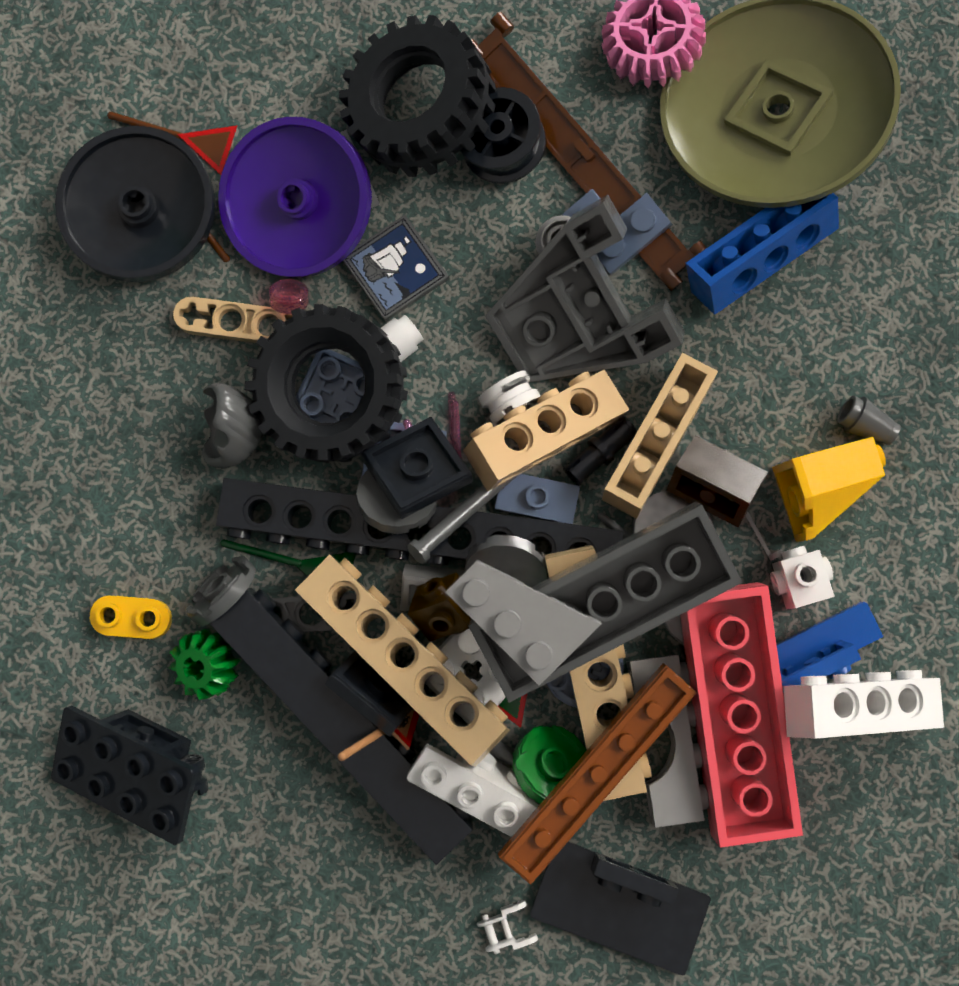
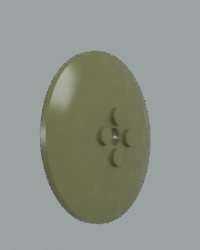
[660,0,901,208]

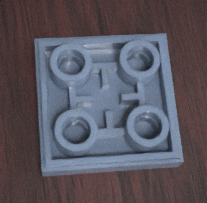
[296,349,365,423]

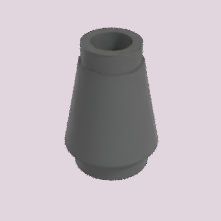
[837,395,901,445]

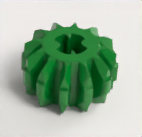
[168,629,240,700]

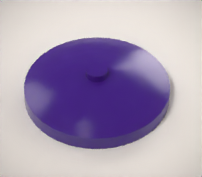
[218,117,372,277]

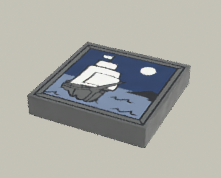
[343,215,449,322]

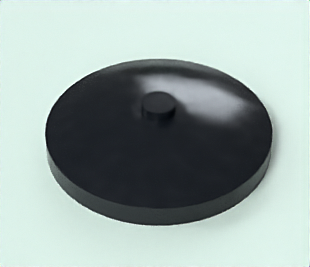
[55,126,215,282]

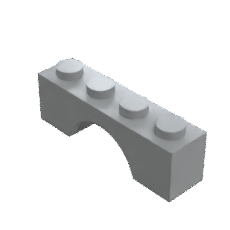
[626,655,709,828]

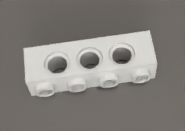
[783,670,944,739]

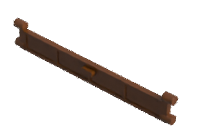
[471,12,707,291]

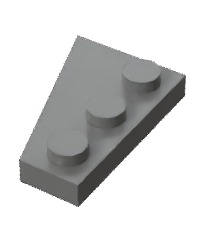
[445,560,602,685]

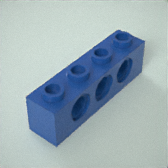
[686,193,839,315]

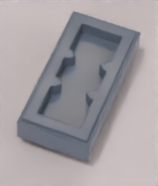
[494,474,580,524]

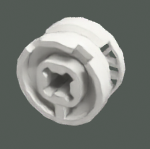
[478,370,540,427]

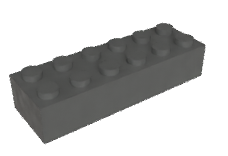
[468,502,743,703]

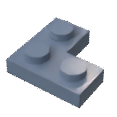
[562,189,673,275]

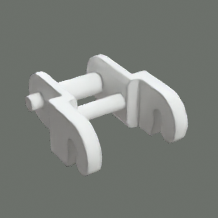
[477,900,538,954]

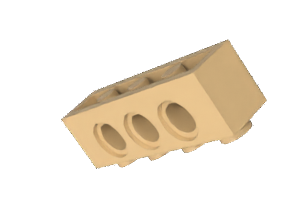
[602,353,718,519]
[463,369,629,492]

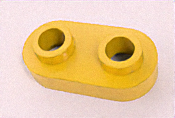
[90,595,172,639]

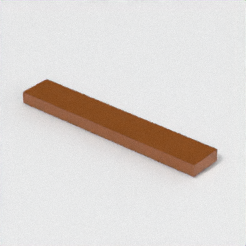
[498,663,697,885]

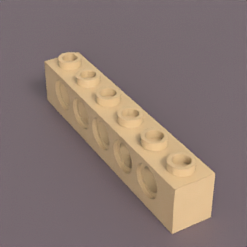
[545,545,652,801]
[295,554,510,767]

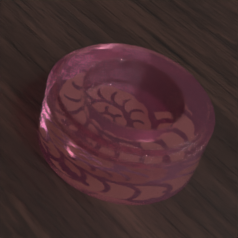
[269,279,309,314]

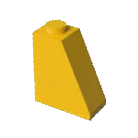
[772,437,886,542]

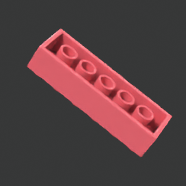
[680,582,803,848]

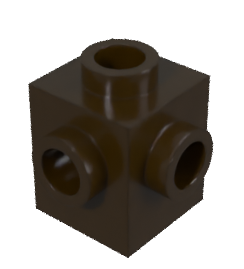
[407,572,471,642]

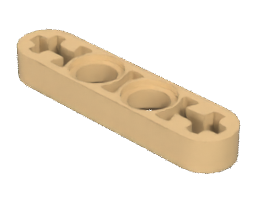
[173,297,293,343]

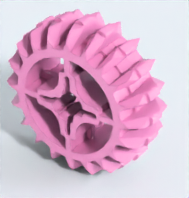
[601,0,706,89]

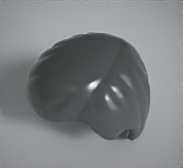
[202,383,263,469]

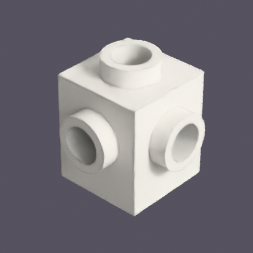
[770,546,835,610]

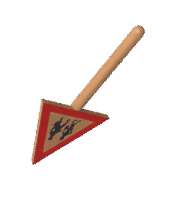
[337,709,419,761]

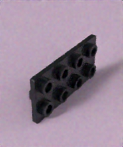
[51,705,198,845]
[530,841,711,976]

